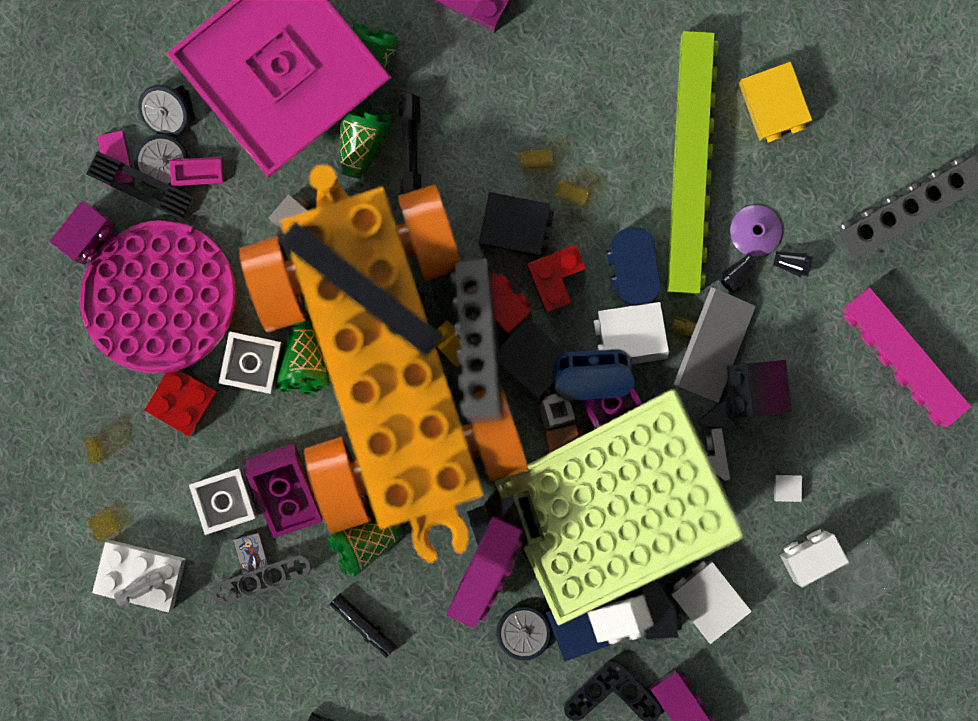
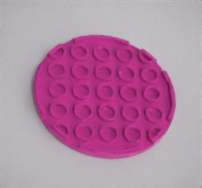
[80,220,236,374]

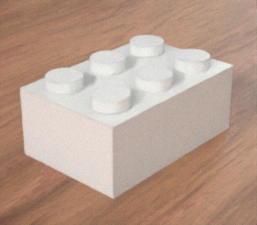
[92,540,186,612]

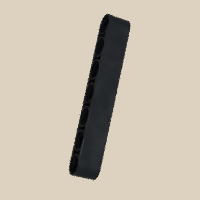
[278,220,444,358]

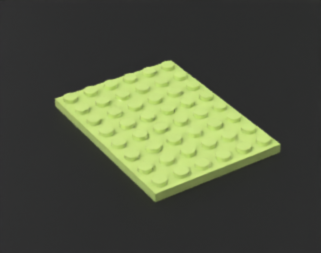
[494,390,744,625]

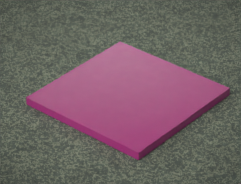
[167,0,391,178]

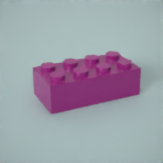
[446,517,522,629]

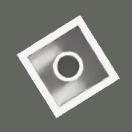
[219,332,284,394]
[189,467,259,535]
[780,530,849,587]

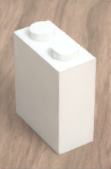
[594,302,669,364]
[669,560,751,644]

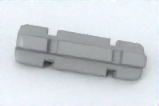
[114,572,165,606]

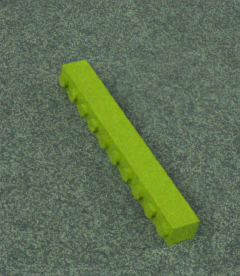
[667,31,718,294]

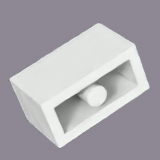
[588,595,653,644]

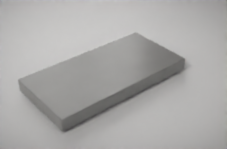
[673,287,756,403]

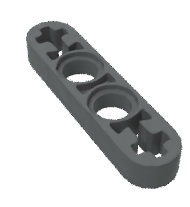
[213,555,311,605]

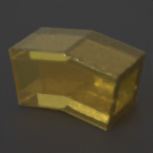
[519,148,553,169]
[554,181,590,207]

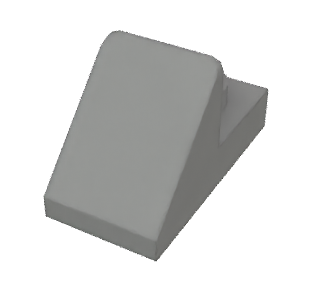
[705,428,730,481]

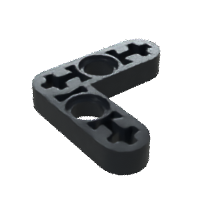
[564,660,661,721]

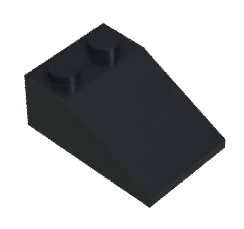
[639,579,682,640]

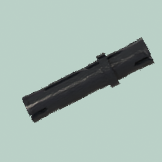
[329,593,397,658]

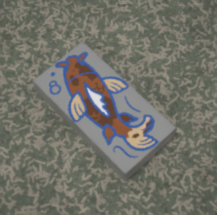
[234,532,273,590]

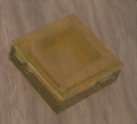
[84,436,103,464]
[86,507,123,543]

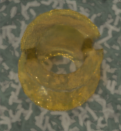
[671,315,697,337]

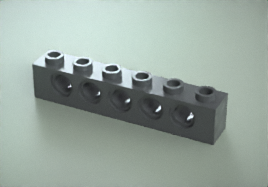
[834,155,978,262]
[452,259,503,424]

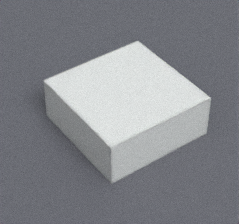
[774,475,802,502]

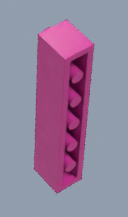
[842,287,971,427]

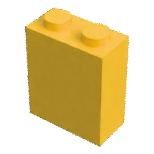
[739,62,812,143]

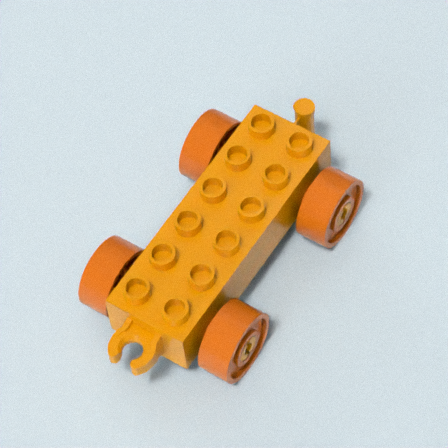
[239,165,528,563]

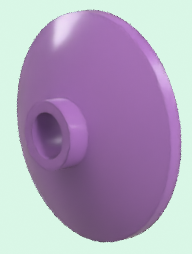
[730,205,782,257]

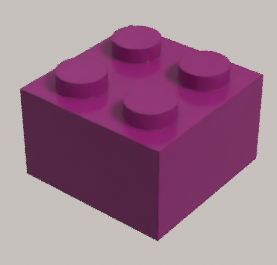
[49,200,116,265]

